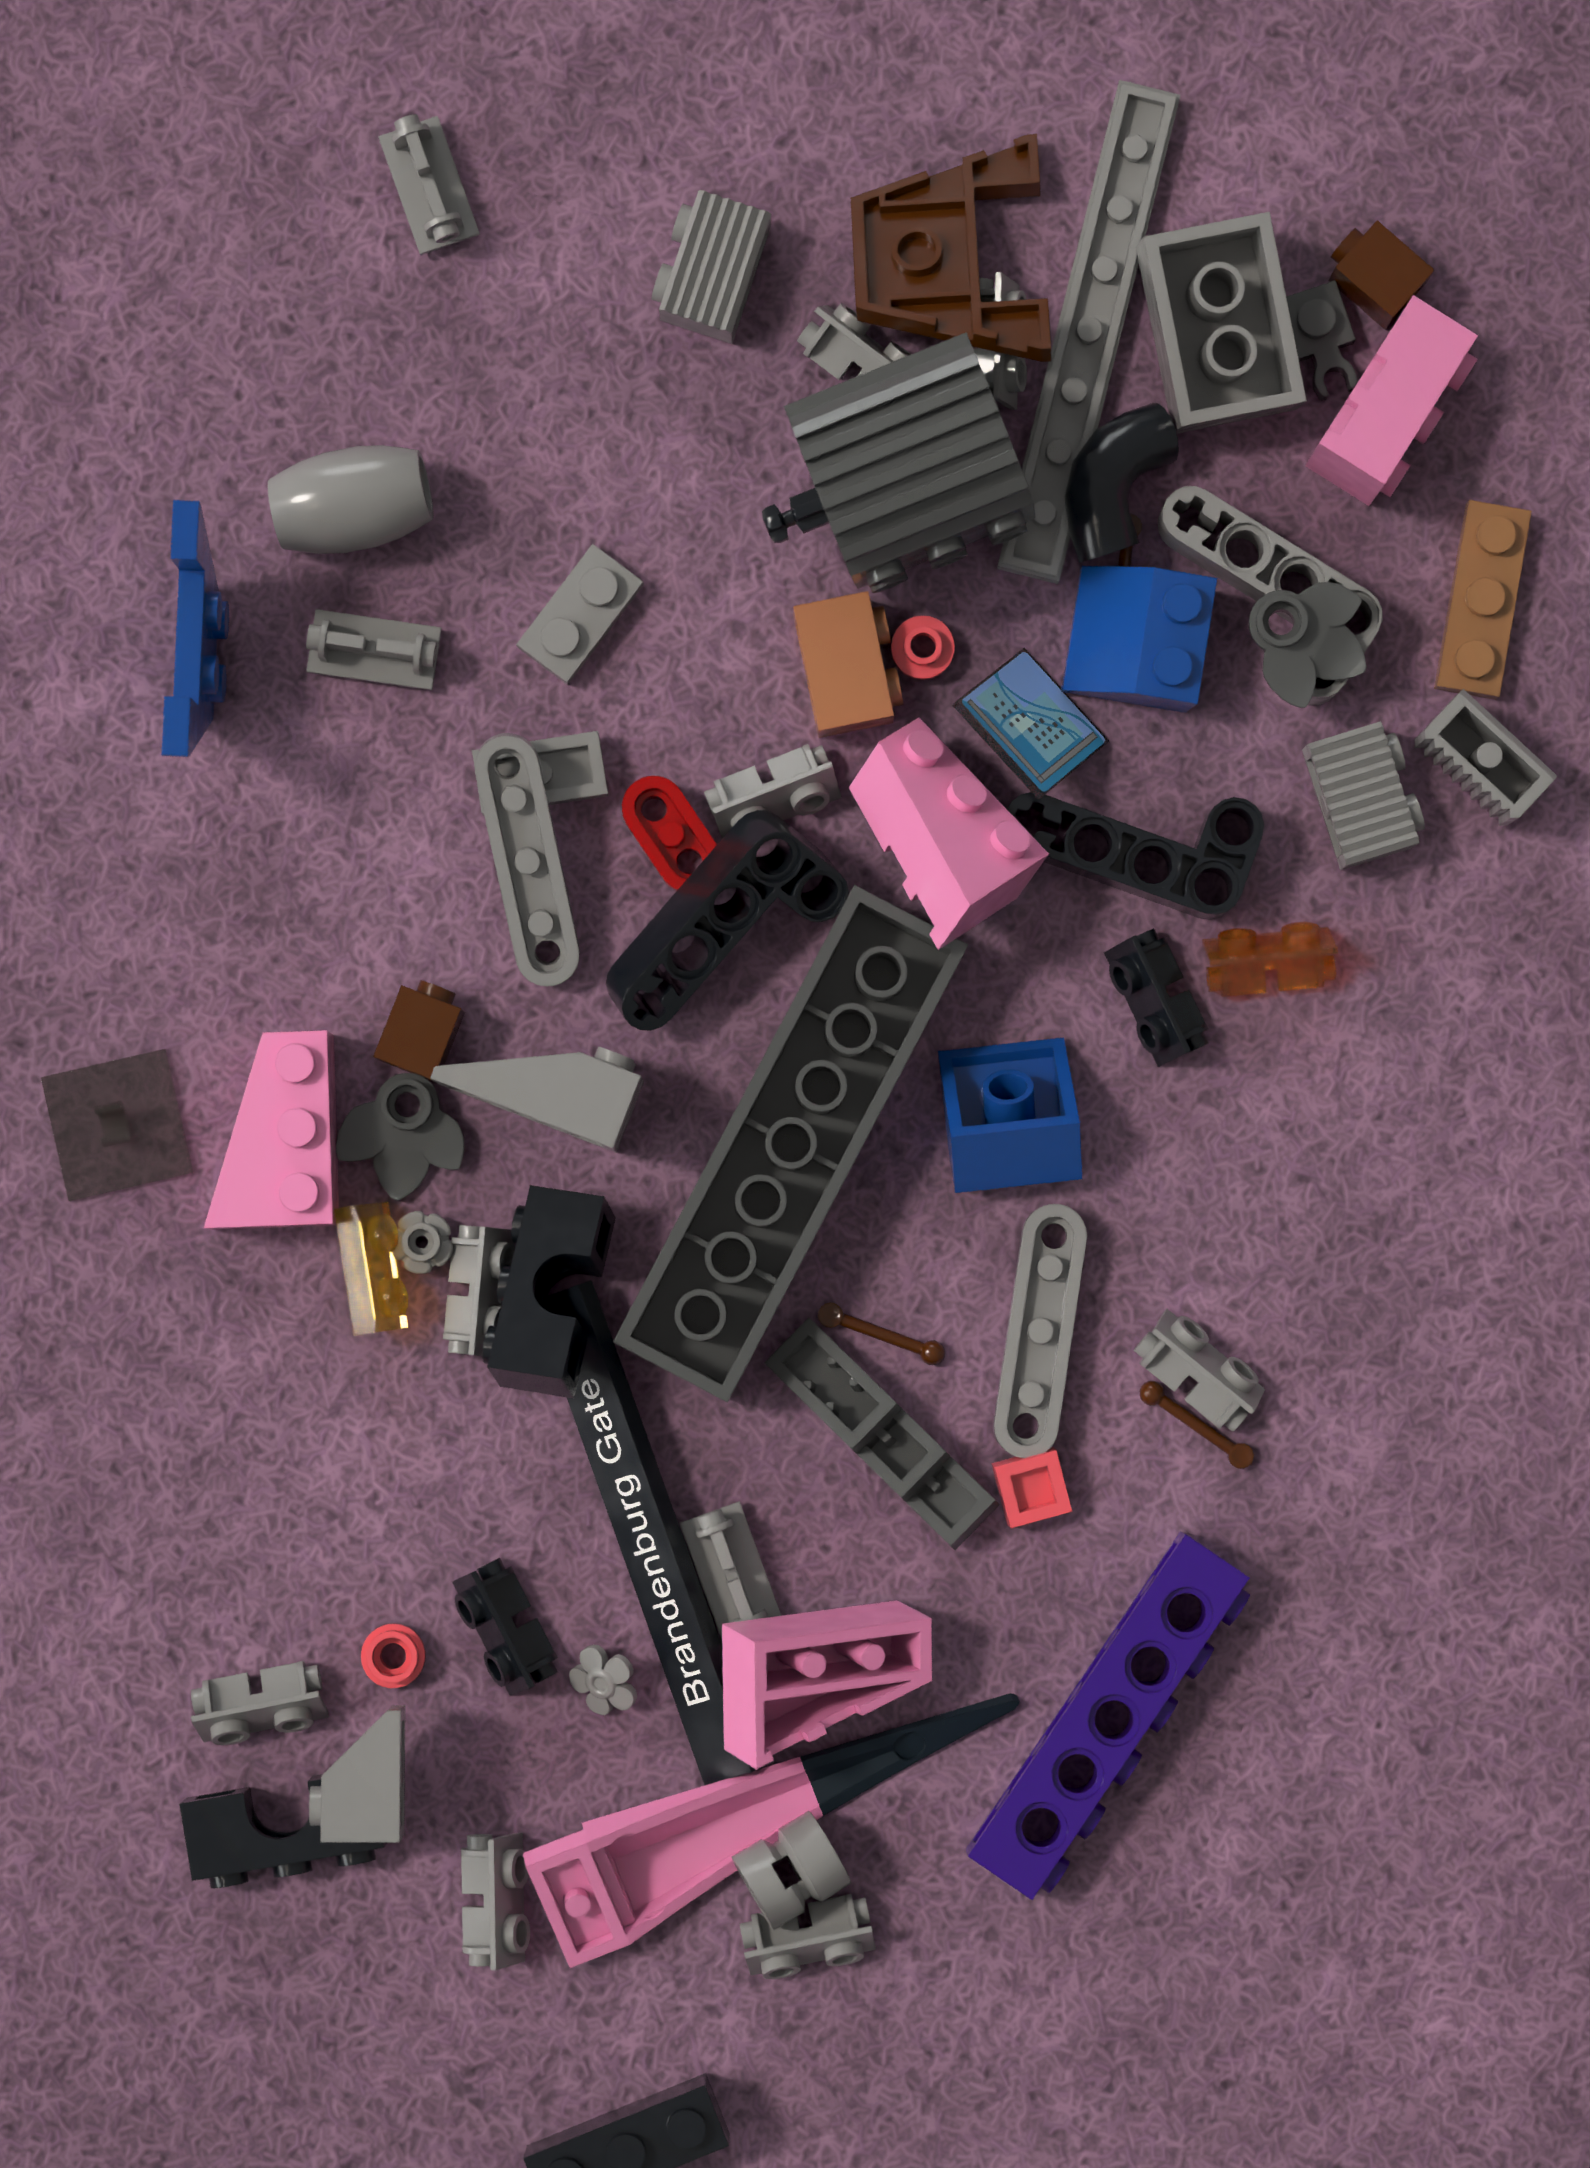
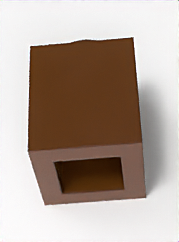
[1328,220,1434,330]
[373,980,465,1083]

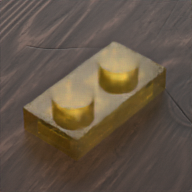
[334,1202,408,1336]

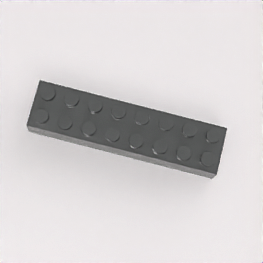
[613,885,968,1403]

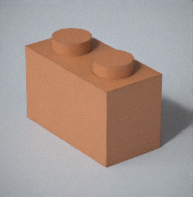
[793,591,903,738]

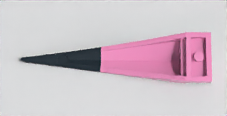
[523,1693,1020,1968]

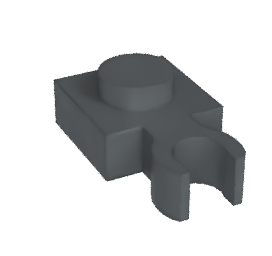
[1286,280,1357,401]

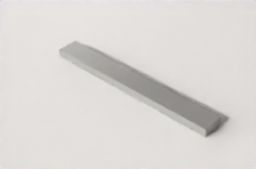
[997,80,1180,584]

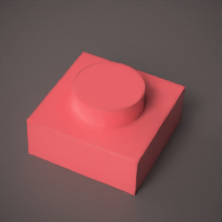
[991,1447,1072,1528]

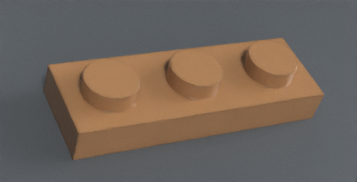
[1434,500,1532,700]

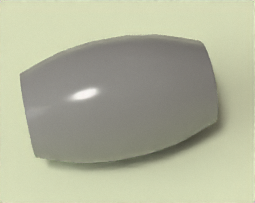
[268,445,434,554]

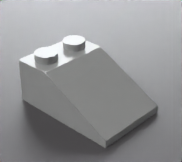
[430,1047,644,1153]

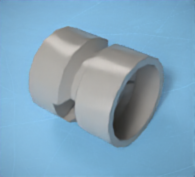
[731,1811,852,1930]

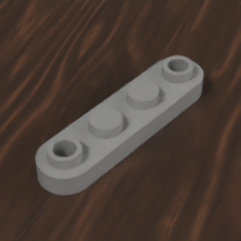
[475,733,579,986]
[993,1204,1087,1458]

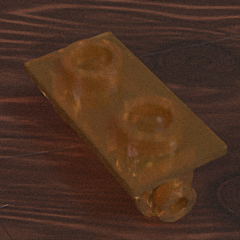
[1202,922,1338,997]

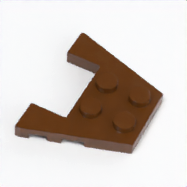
[850,134,1052,362]

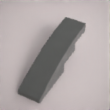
[764,1317,1000,1550]

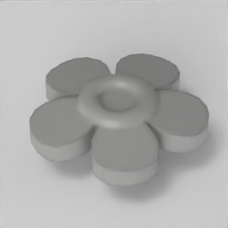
[569,1645,637,1715]

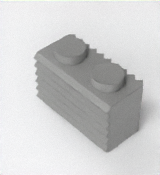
[651,190,771,344]
[1415,689,1558,826]
[1302,721,1425,870]

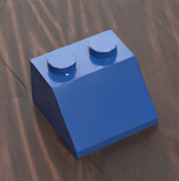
[1061,566,1217,713]
[938,1037,1082,1193]

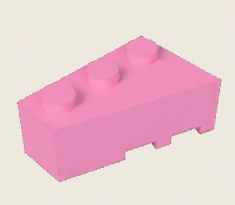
[1305,295,1478,506]
[849,718,1049,950]
[204,1030,340,1230]
[722,1600,932,1769]

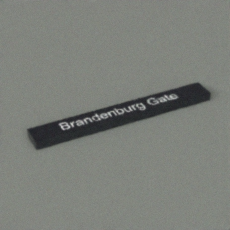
[545,1280,765,1785]

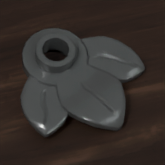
[1249,582,1367,708]
[336,1073,464,1200]

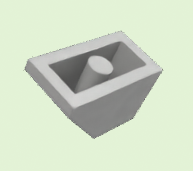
[309,1705,406,1843]

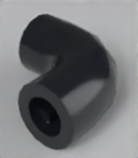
[1064,403,1179,563]

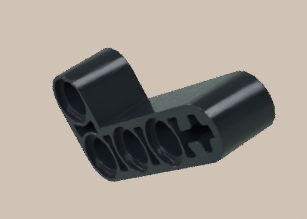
[1007,792,1264,920]
[606,810,849,1031]

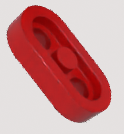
[622,776,717,891]

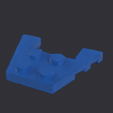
[162,500,229,757]

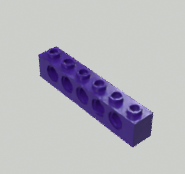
[965,1531,1250,1900]

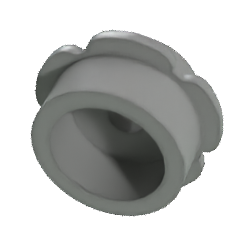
[390,1211,453,1274]

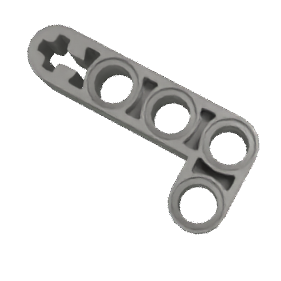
[1158,486,1382,705]

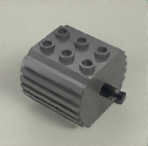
[762,333,1036,593]

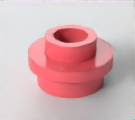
[891,616,955,680]
[361,1623,426,1688]

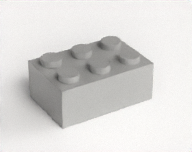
[1136,212,1307,433]

